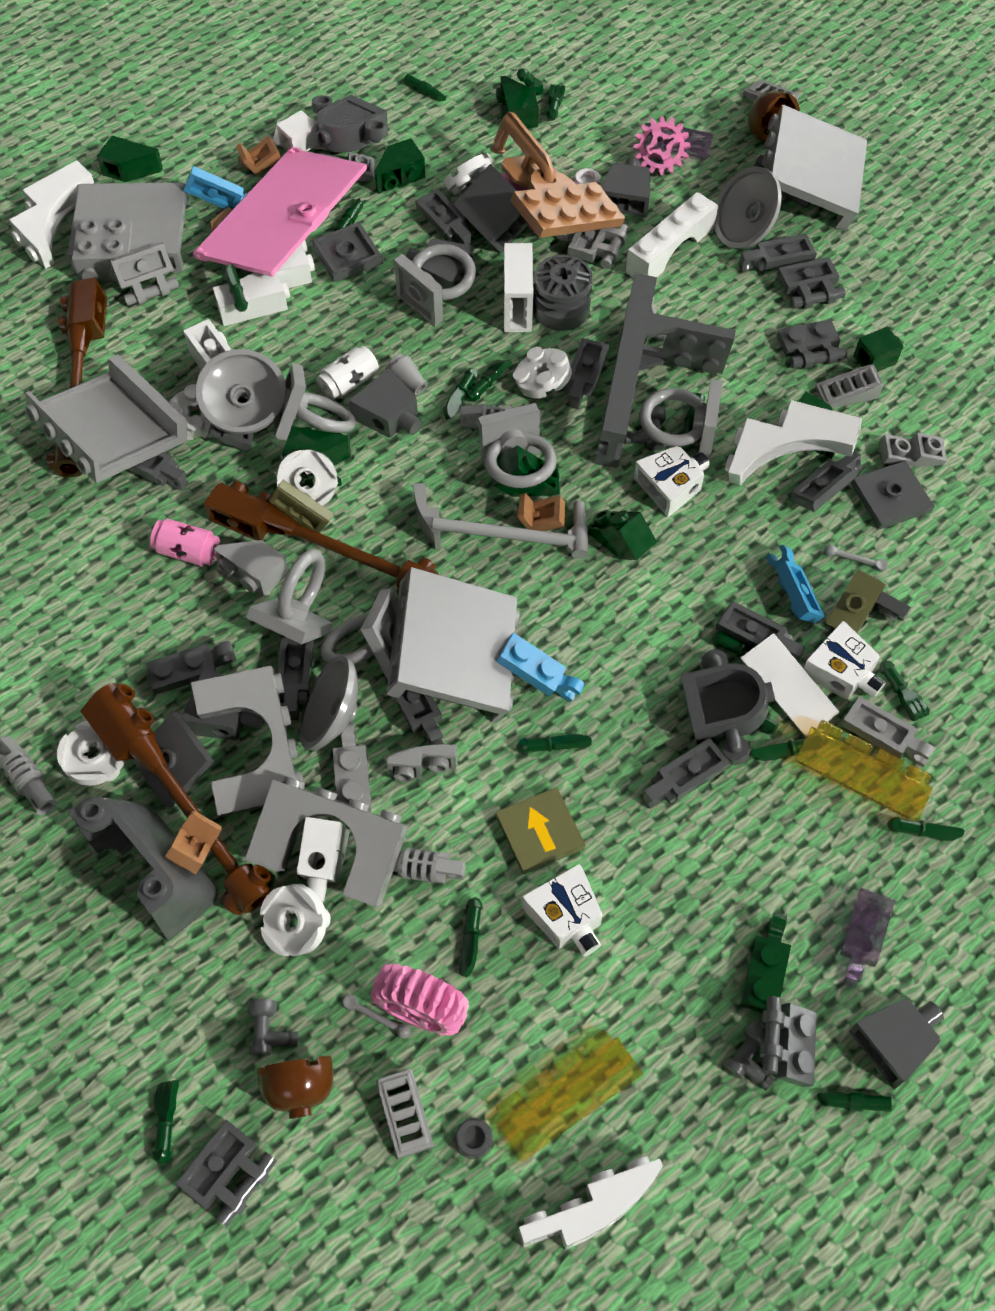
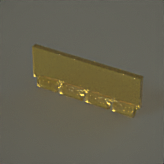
[795,719,933,822]
[495,1029,644,1162]

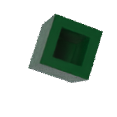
[853,326,903,372]

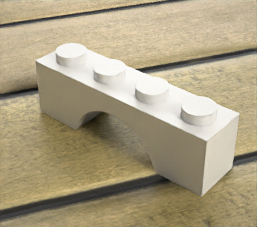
[625,192,718,278]

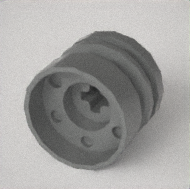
[533,255,593,331]

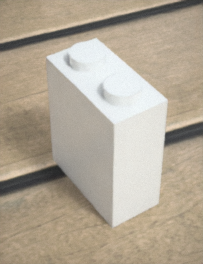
[504,243,533,332]

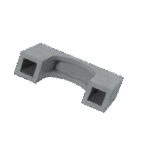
[191,665,305,817]
[245,776,409,907]

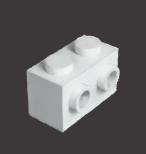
[184,319,234,370]

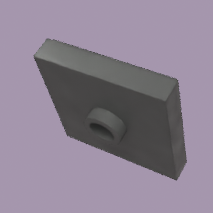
[311,222,383,282]
[851,461,935,530]
[132,712,214,807]

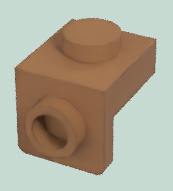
[236,136,282,176]
[516,493,565,531]
[165,811,222,875]

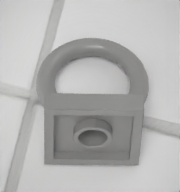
[394,244,476,327]
[274,363,356,441]
[639,379,723,460]
[478,403,557,488]
[246,550,333,644]
[321,588,398,679]

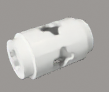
[316,346,379,400]

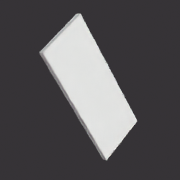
[740,633,839,738]

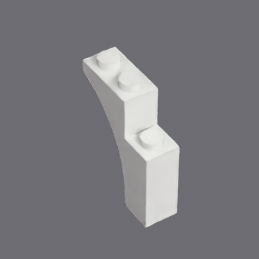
[9,160,94,269]
[213,240,315,326]
[725,400,862,486]

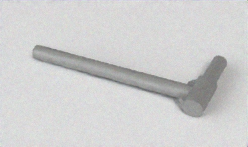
[431,501,588,559]

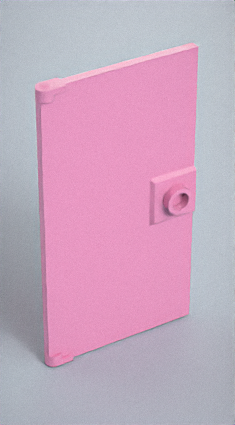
[193,147,367,277]

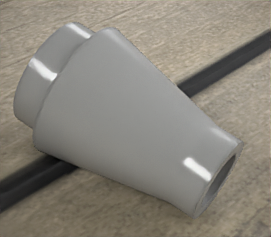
[386,353,428,395]

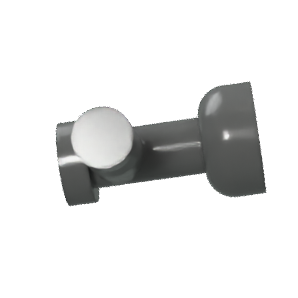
[626,406,666,451]
[247,999,298,1056]
[723,1021,775,1091]

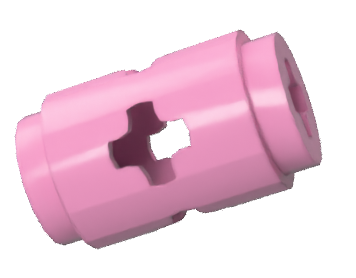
[150,518,220,567]

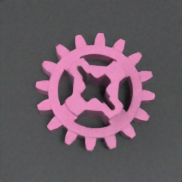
[634,116,691,177]

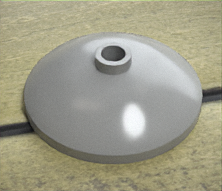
[714,166,782,249]
[196,349,286,434]
[300,655,358,751]

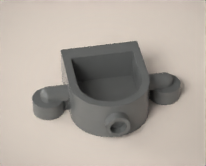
[312,95,388,152]
[681,649,775,765]

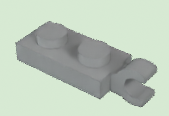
[841,696,934,767]
[333,722,372,811]

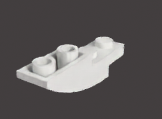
[518,1156,663,1250]

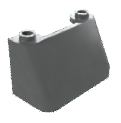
[68,797,218,941]

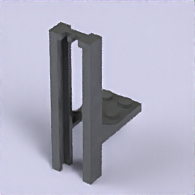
[595,273,736,468]

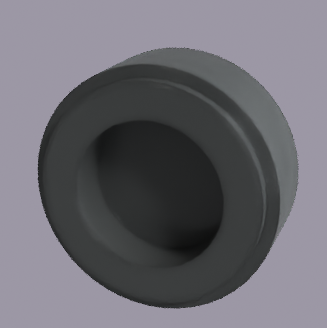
[455,1118,493,1160]

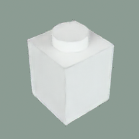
[276,110,319,151]

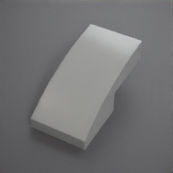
[413,483,441,549]

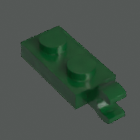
[740,913,791,1013]

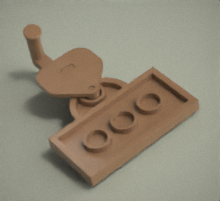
[490,112,625,238]

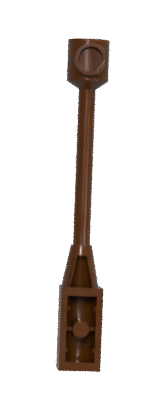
[46,277,107,477]
[204,481,439,595]
[80,683,272,915]

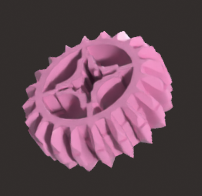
[370,964,469,1036]

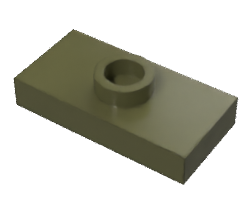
[268,479,334,533]
[826,569,886,633]

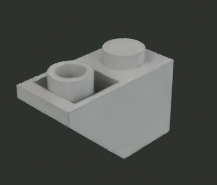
[214,540,289,597]

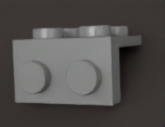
[72,218,133,282]

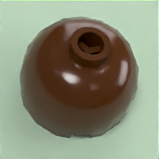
[748,90,800,144]
[257,1056,333,1119]

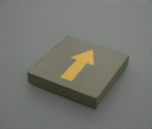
[496,787,586,875]

